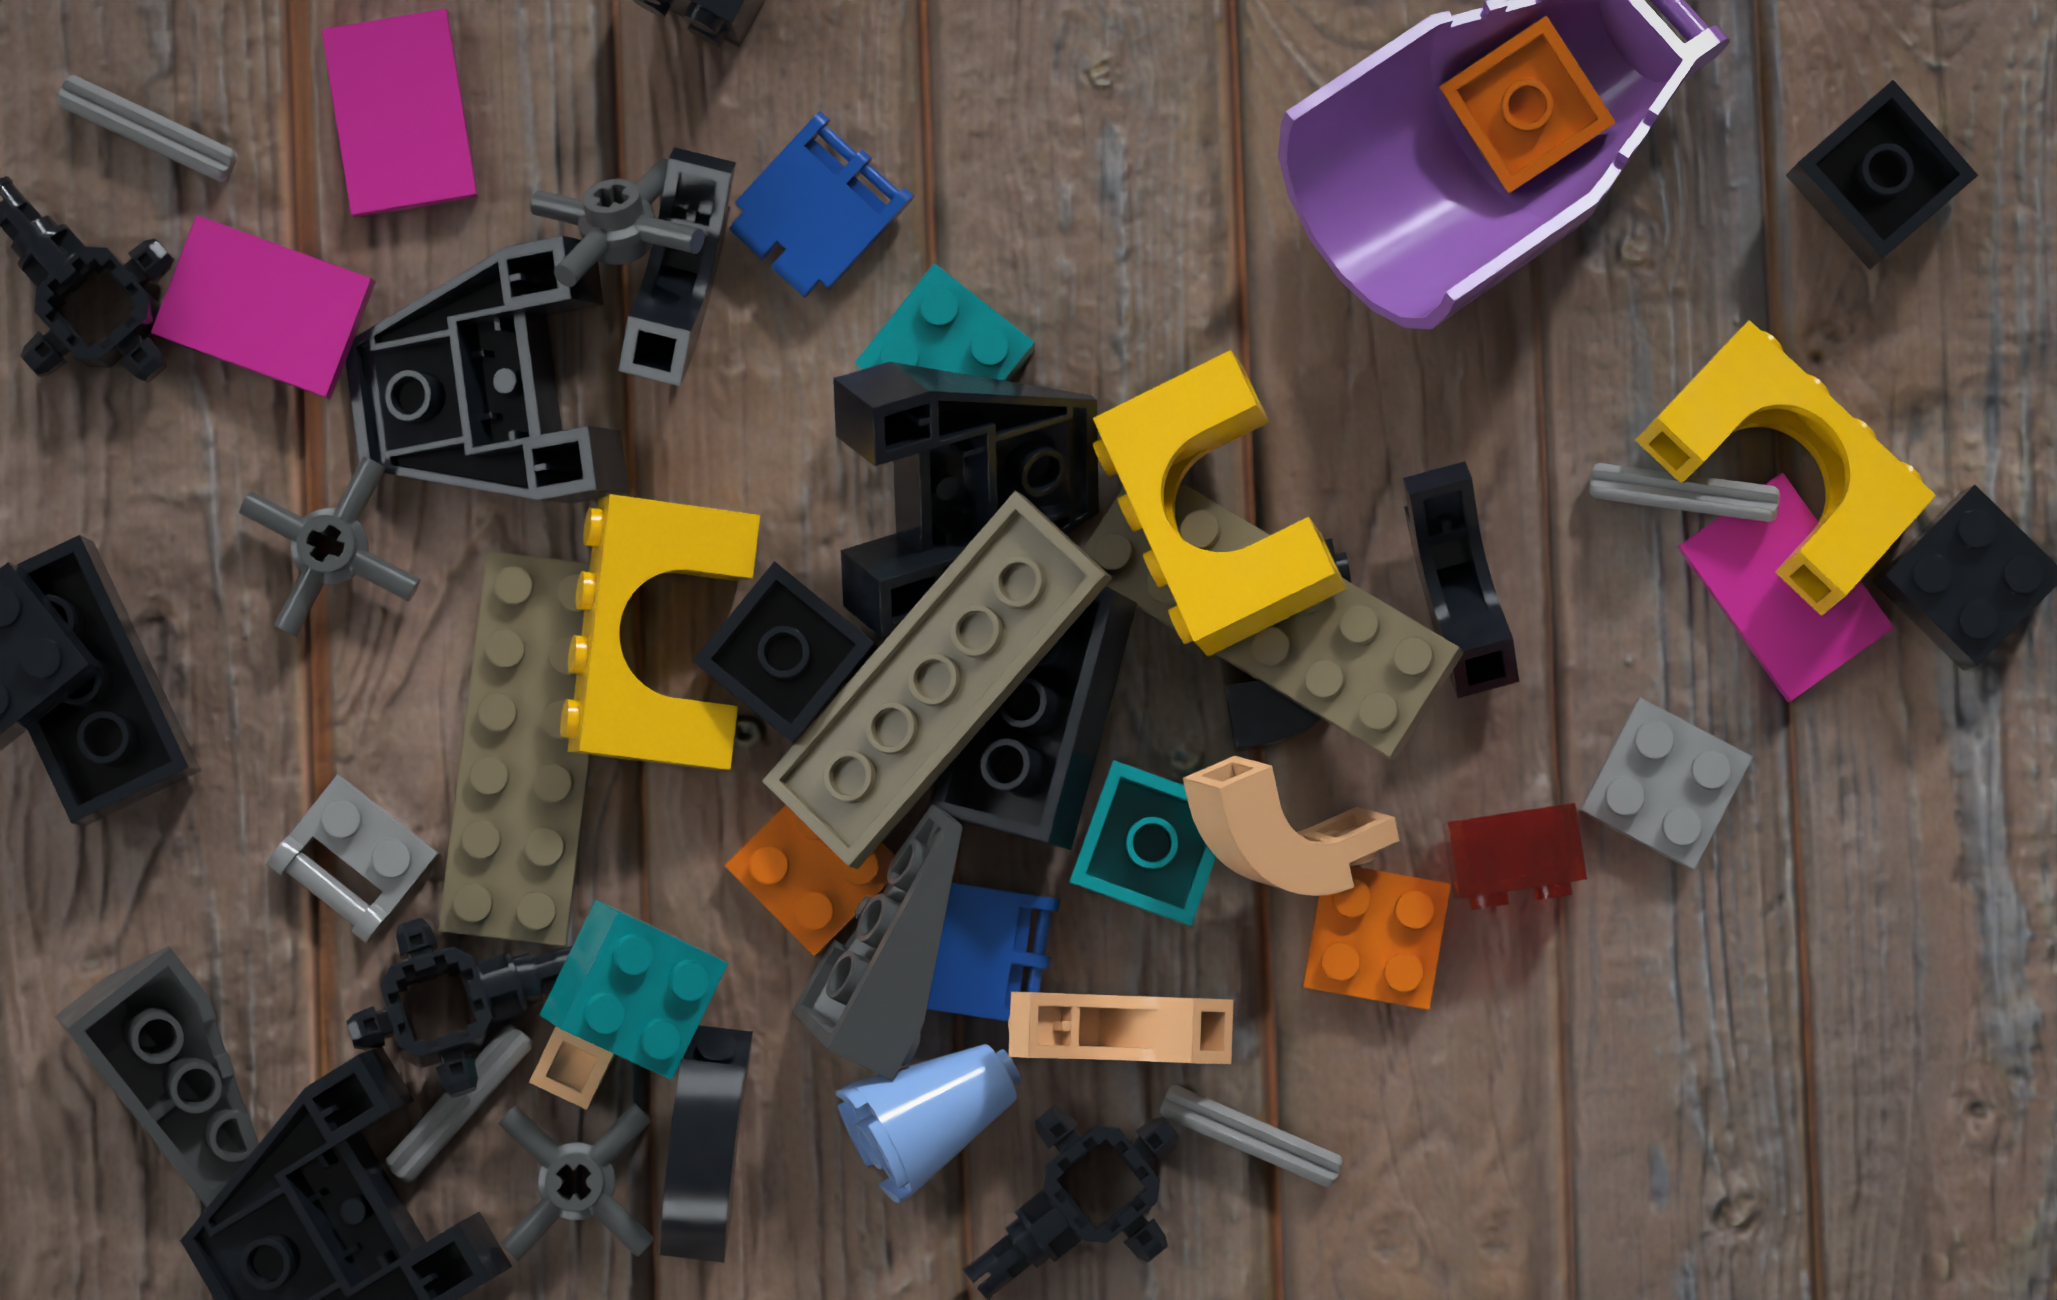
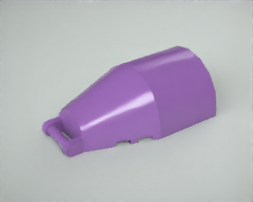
[1278,0,1730,330]

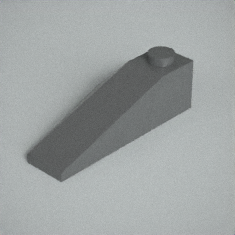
[792,804,963,1080]
[55,946,259,1207]

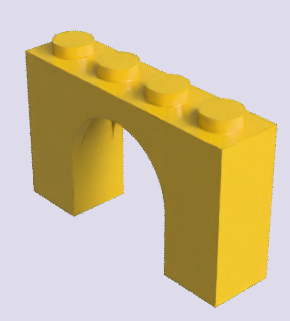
[1635,320,1936,616]
[1092,350,1347,657]
[560,494,760,771]

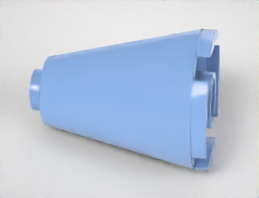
[835,1044,1021,1203]

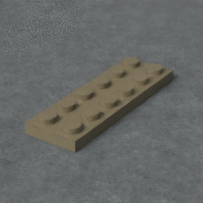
[1083,483,1464,762]
[762,491,1113,869]
[438,551,592,947]

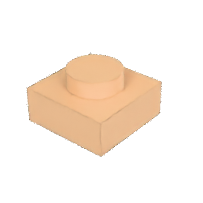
[529,1026,615,1110]

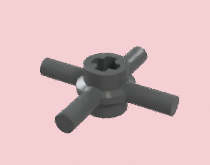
[530,158,704,287]
[239,456,421,637]
[498,1102,655,1261]

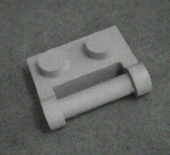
[266,774,440,944]

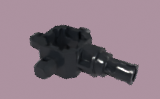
[0,176,174,383]
[346,918,573,1098]
[962,1105,1179,1300]

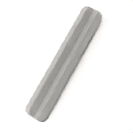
[57,75,237,182]
[1589,463,1780,522]
[385,1024,533,1183]
[1160,1085,1343,1187]

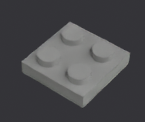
[1578,697,1753,870]

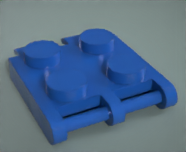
[729,111,914,298]
[927,883,1060,1021]

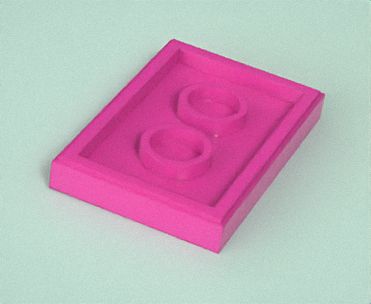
[321,9,479,218]
[151,215,376,400]
[1677,472,1894,702]

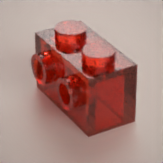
[1442,803,1587,910]

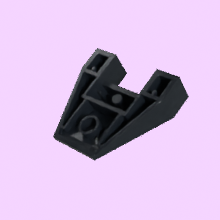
[346,235,629,503]
[833,362,1099,638]
[180,1047,512,1300]

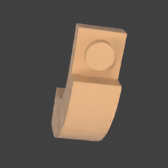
[1183,756,1400,896]
[1008,992,1234,1064]

